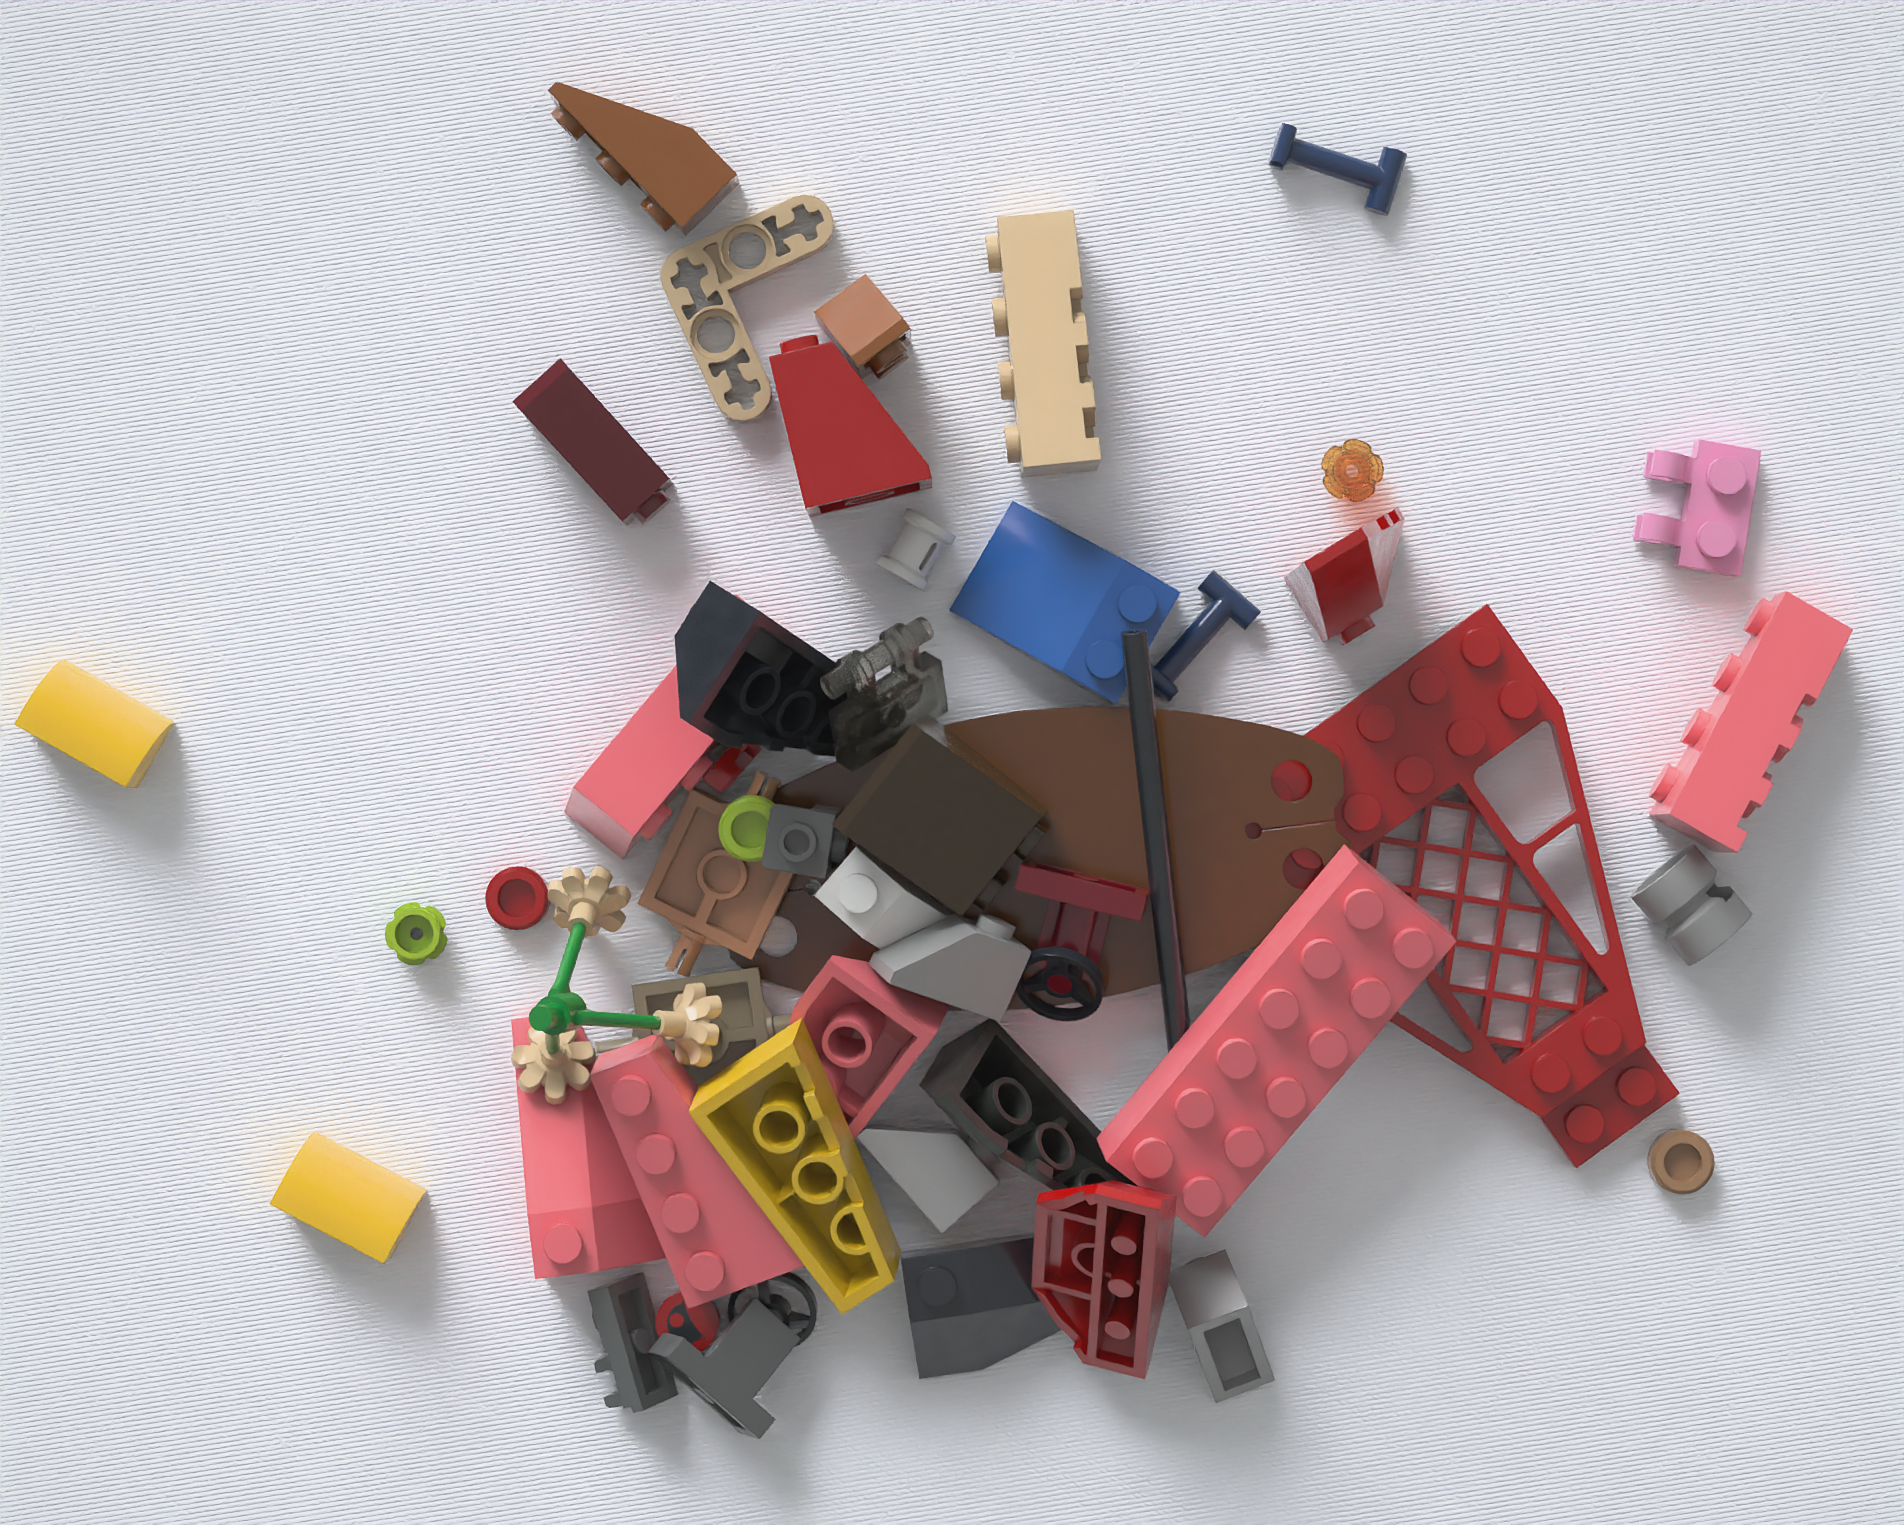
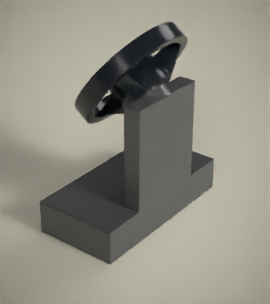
[648,1272,818,1439]

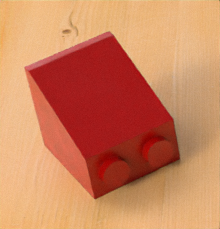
[769,335,932,518]

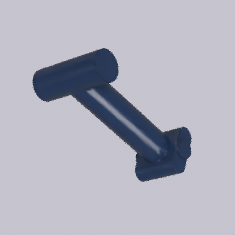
[1267,123,1407,216]
[1150,570,1261,702]

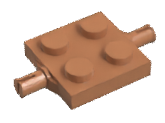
[637,770,795,977]

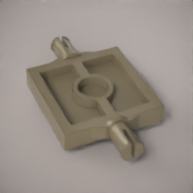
[595,967,792,1087]

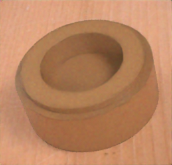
[1647,1129,1715,1194]

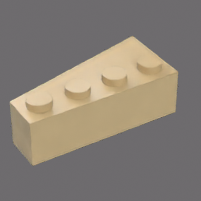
[985,210,1101,478]

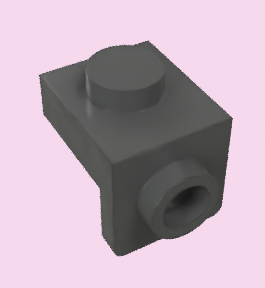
[762,803,849,879]

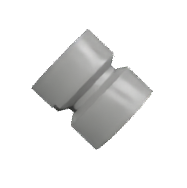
[1630,844,1753,966]

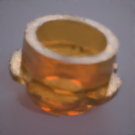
[1321,439,1384,502]

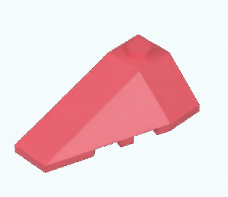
[789,955,950,1140]

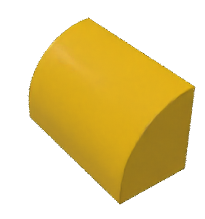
[14,660,175,788]
[270,1131,427,1264]

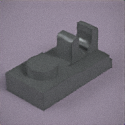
[587,1272,679,1413]

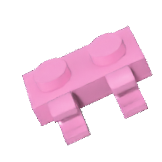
[1633,439,1762,577]

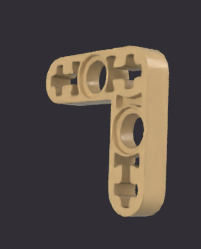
[660,194,834,423]

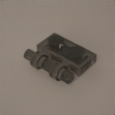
[820,616,948,772]

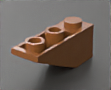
[548,81,740,236]

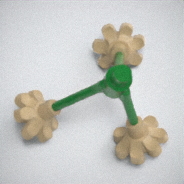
[511,866,722,1104]

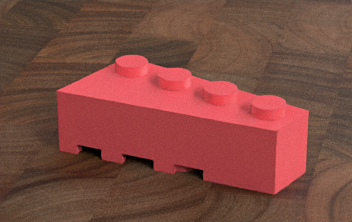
[1649,591,1853,853]
[564,594,745,860]
[589,1034,804,1309]

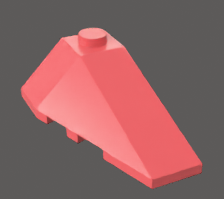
[511,1017,666,1279]

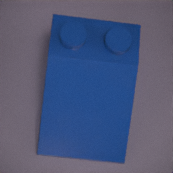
[949,500,1181,706]

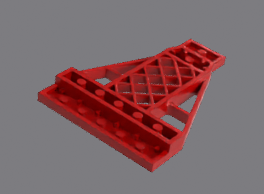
[1245,604,1680,1168]

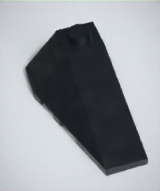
[901,1232,1061,1379]

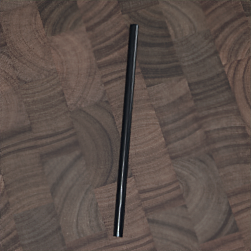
[1121,629,1191,1053]

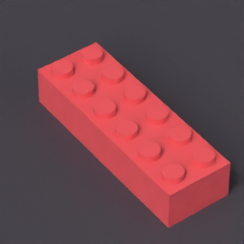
[1096,844,1457,1238]

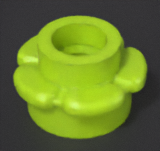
[385,902,448,965]

